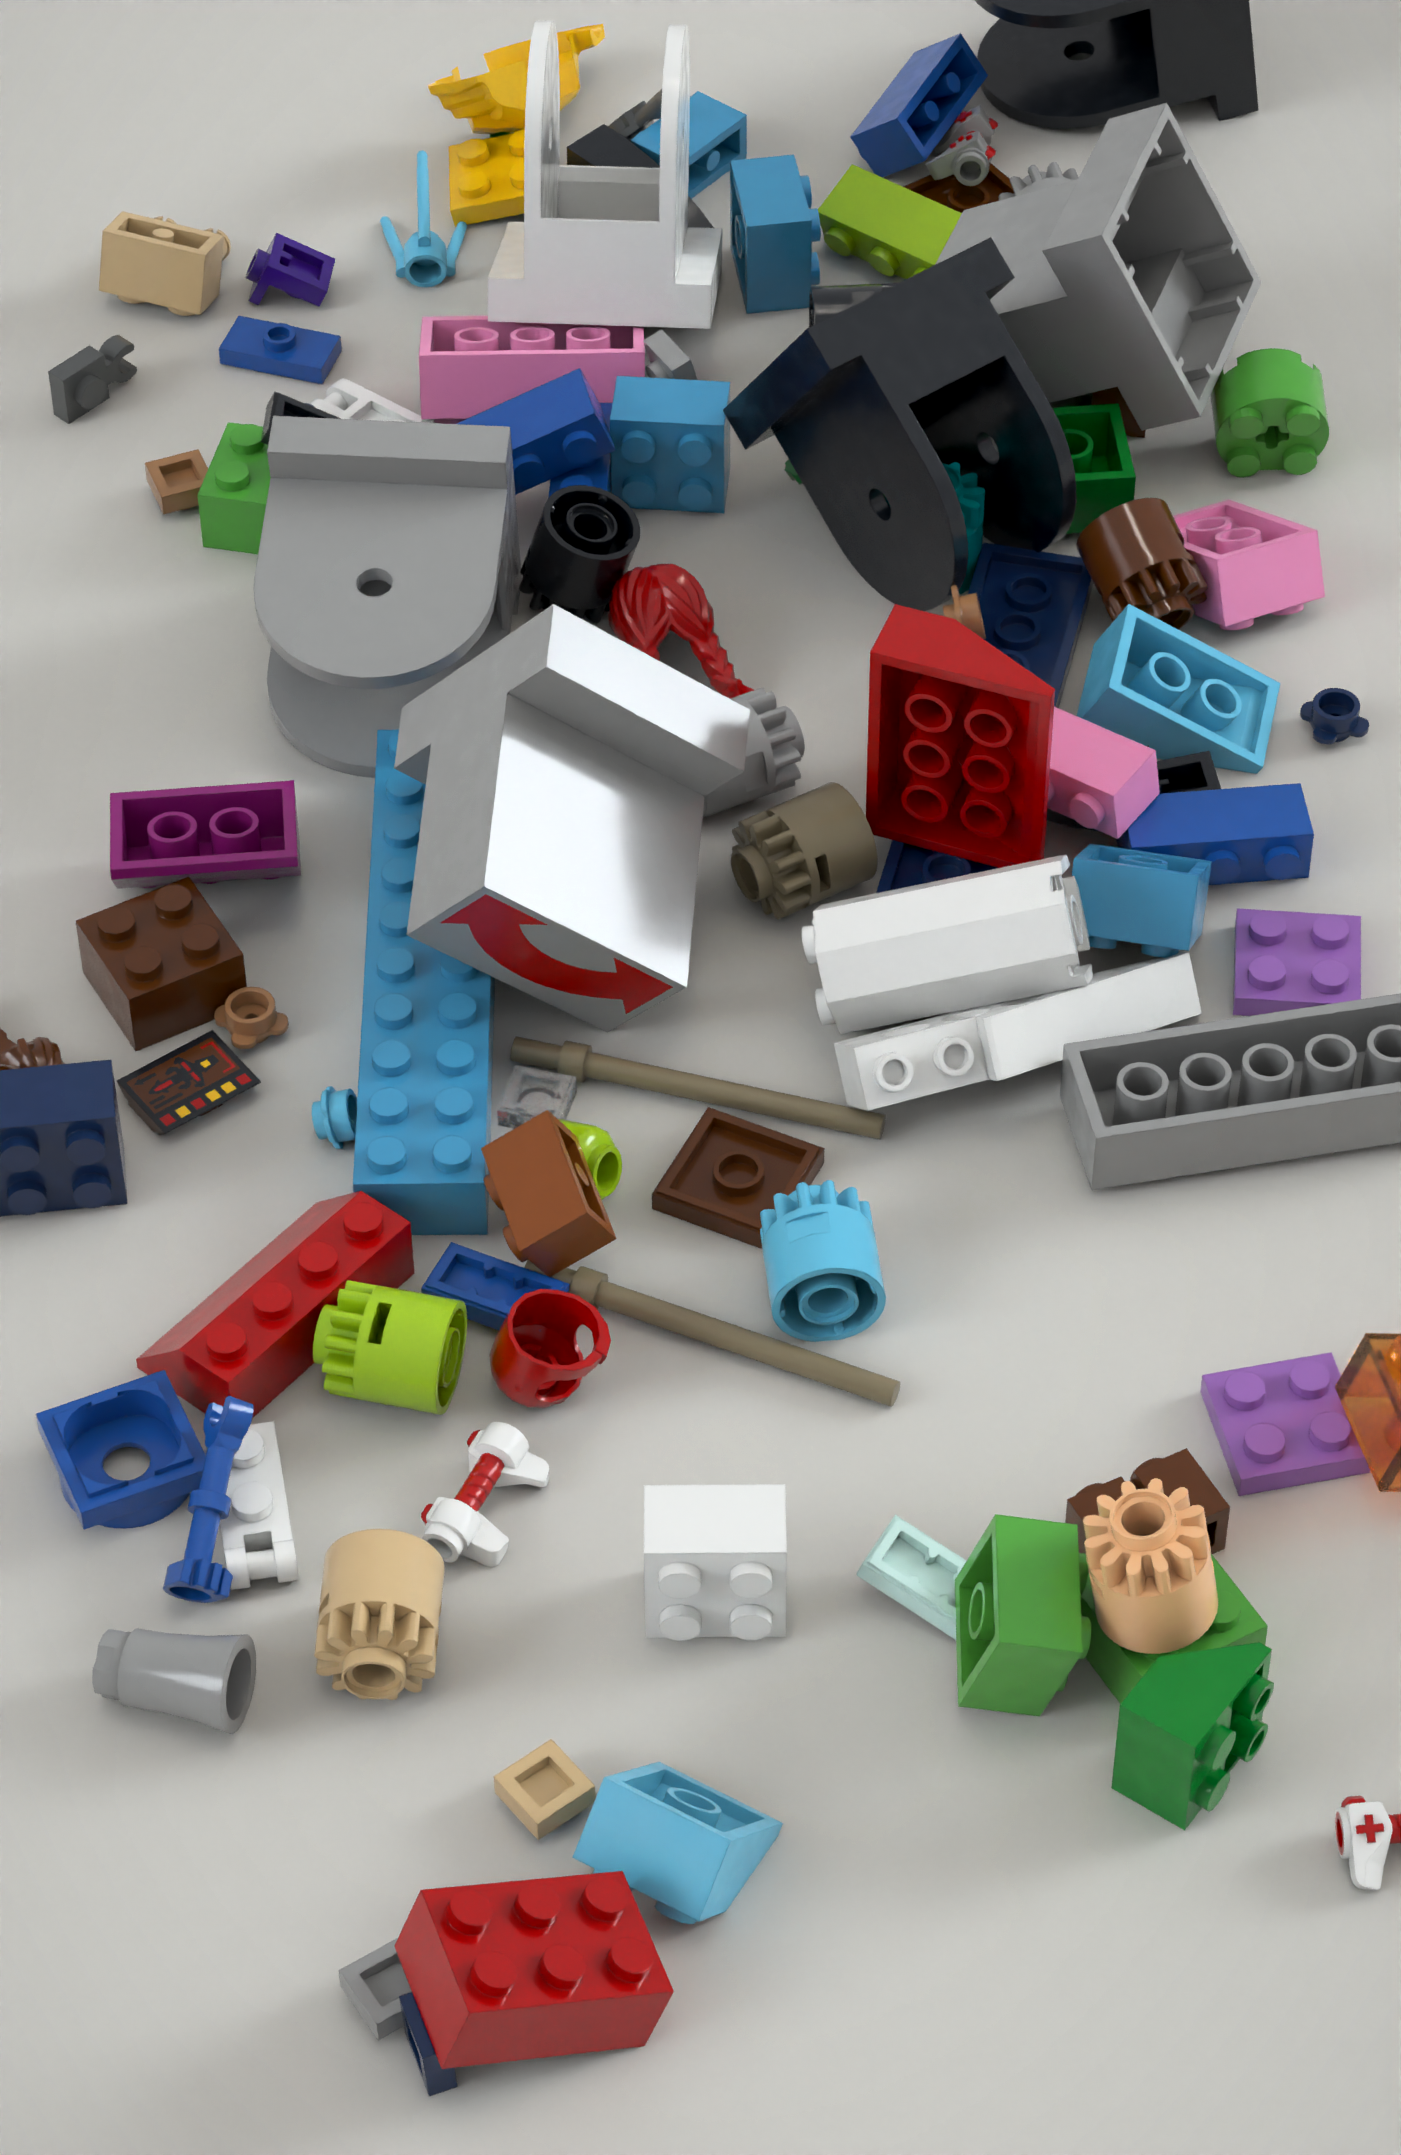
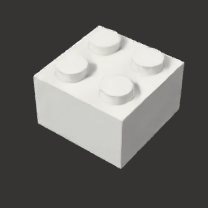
[644,1484,787,1641]

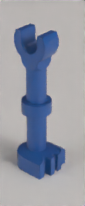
[163,1396,254,1603]

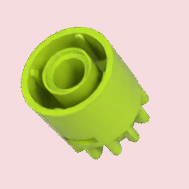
[313,1280,467,1415]

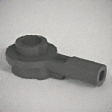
[608,89,662,141]

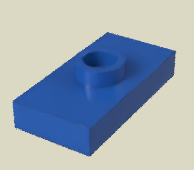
[219,316,342,384]
[421,1242,570,1332]

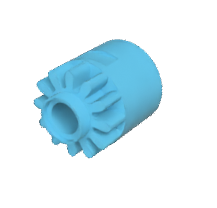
[760,1180,886,1342]

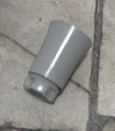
[92,1628,256,1734]

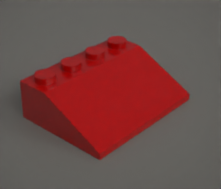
[866,604,1055,868]

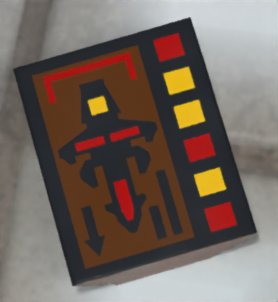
[117,1030,261,1135]

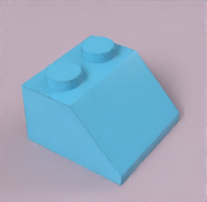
[572,1762,783,1924]

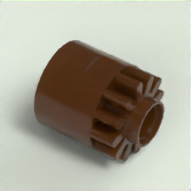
[1076,498,1208,630]

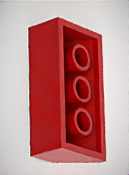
[136,1191,414,1418]

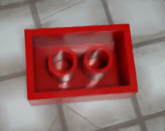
[394,1871,674,2069]

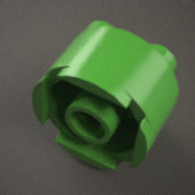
[1210,348,1329,478]

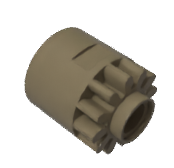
[731,782,878,920]

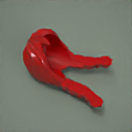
[608,564,754,699]

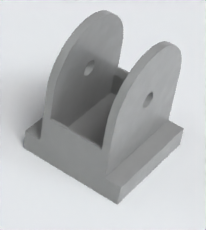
[253,416,522,778]

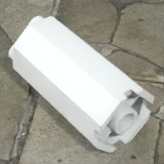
[802,855,1093,1034]

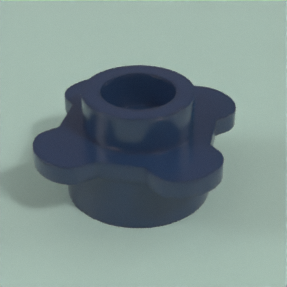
[1300,688,1369,745]

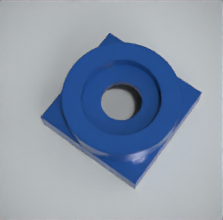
[36,1370,206,1530]

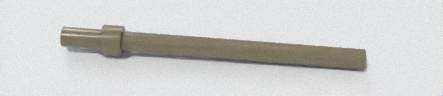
[510,1036,886,1140]
[524,1260,900,1407]

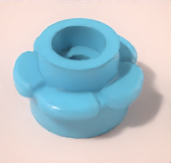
[312,1086,357,1149]

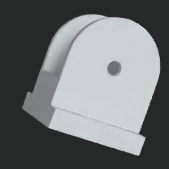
[488,20,723,329]

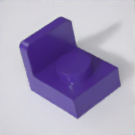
[245,232,335,307]

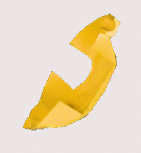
[428,24,605,134]

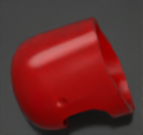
[489,1289,611,1408]

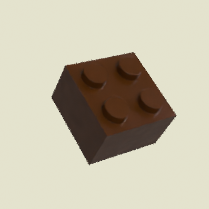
[76,876,247,1051]

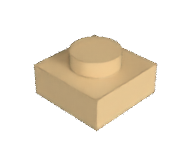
[494,1739,596,1840]

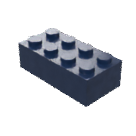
[0,1060,128,1217]

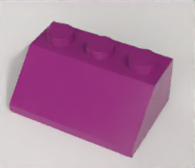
[110,780,301,889]

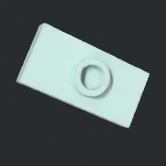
[856,1515,966,1640]

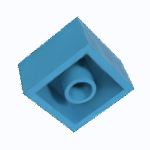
[730,155,821,314]
[610,376,730,513]
[1071,844,1212,958]

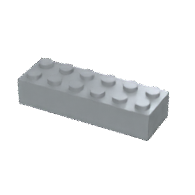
[1060,993,1401,1190]

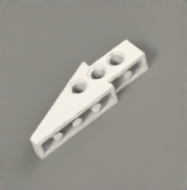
[834,951,1202,1111]

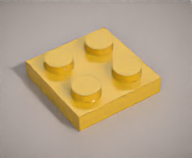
[449,129,525,227]

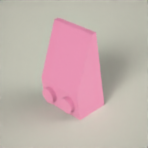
[1173,500,1325,630]

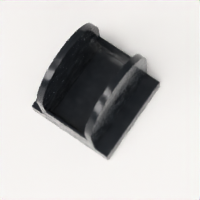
[975,0,1259,129]
[723,237,1077,611]

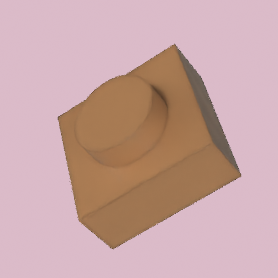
[145,449,208,514]

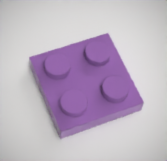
[1233,908,1361,1016]
[1200,1352,1372,1496]

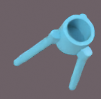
[380,150,467,288]

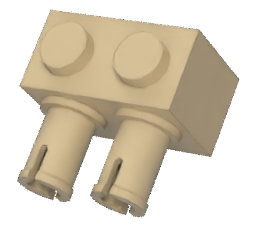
[99,211,231,316]

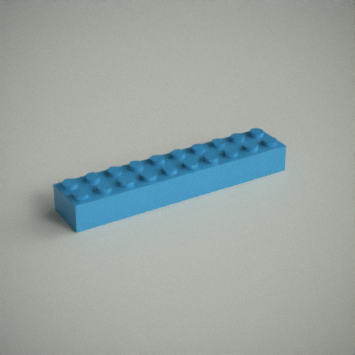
[353,729,495,1235]

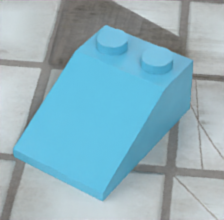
[1077,604,1280,774]

